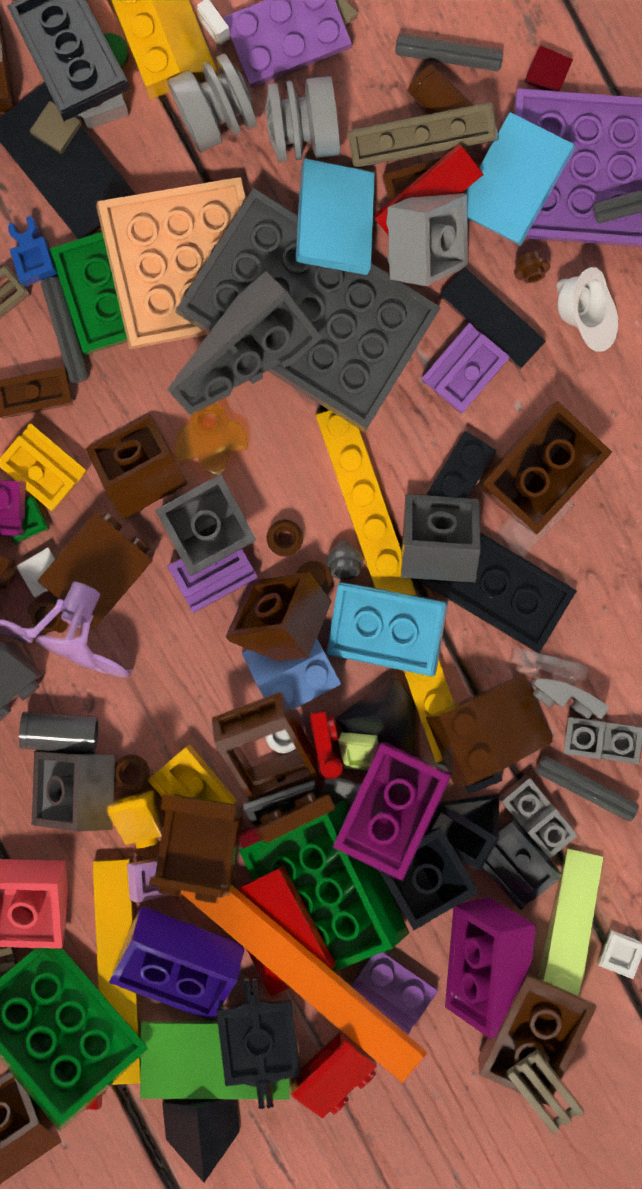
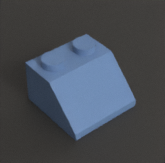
[242,638,341,710]

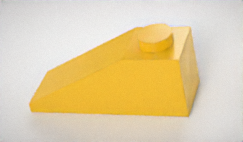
[107,790,163,849]

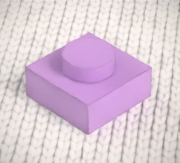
[127,857,169,902]

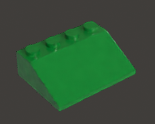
[239,799,410,971]
[0,948,148,1131]

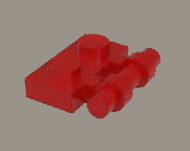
[310,710,342,779]

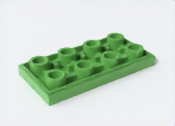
[140,1021,290,1100]

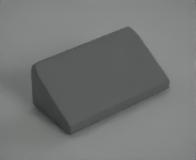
[243,779,320,825]

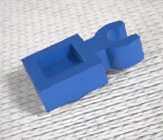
[8,216,58,287]

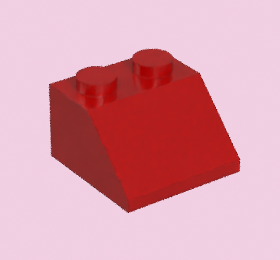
[291,1031,377,1119]

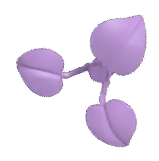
[0,582,133,678]

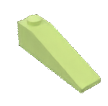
[537,848,603,996]

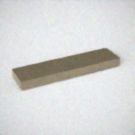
[348,102,499,168]

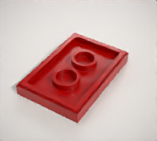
[236,865,336,996]

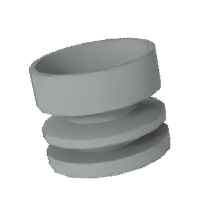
[167,53,257,153]
[265,76,340,163]

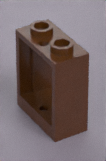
[212,692,319,801]

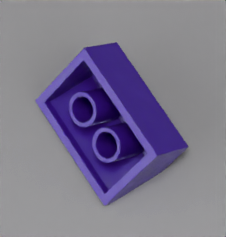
[109,906,245,1021]

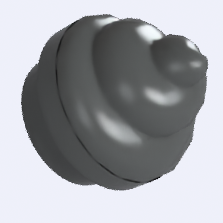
[326,540,363,579]

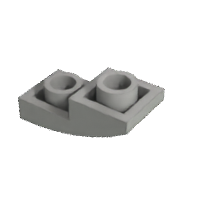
[529,678,610,719]
[563,717,642,765]
[498,774,578,859]

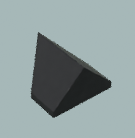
[334,676,415,756]
[425,794,499,871]
[162,1099,240,1183]

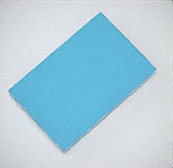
[465,112,576,246]
[296,158,375,275]
[326,582,448,677]

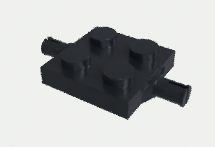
[216,977,300,1109]

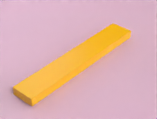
[92,858,141,1085]

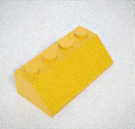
[111,0,217,100]

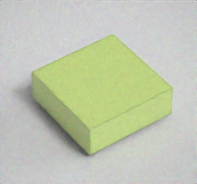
[338,733,379,770]

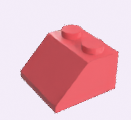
[0,859,68,949]

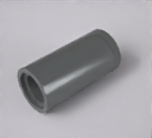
[19,712,99,754]

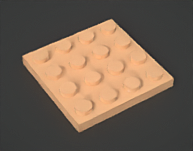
[96,177,246,349]

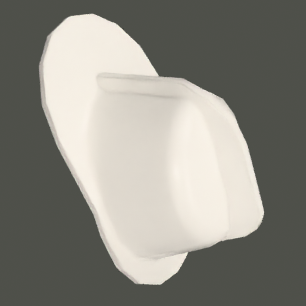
[556,267,618,352]

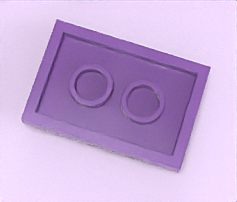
[224,0,352,88]

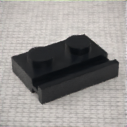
[483,818,562,910]

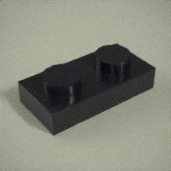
[426,431,497,498]

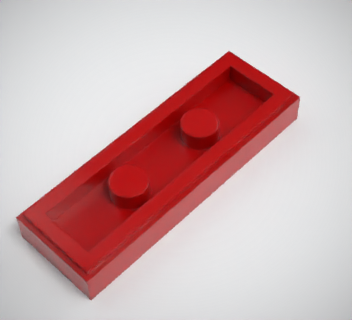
[373,144,484,236]

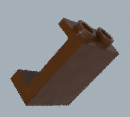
[37,512,153,629]
[149,794,244,903]

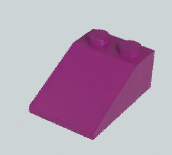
[333,742,453,880]
[445,897,536,1038]

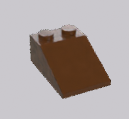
[426,674,553,786]
[478,974,597,1106]

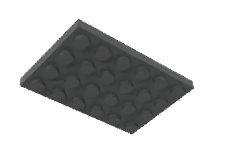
[175,188,441,432]

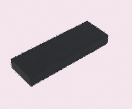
[439,268,546,370]

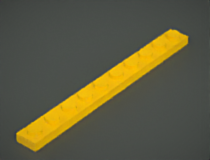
[315,410,454,763]

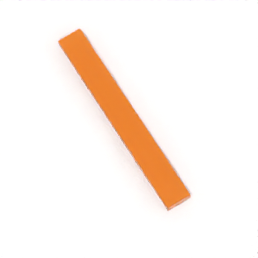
[181,885,428,1084]

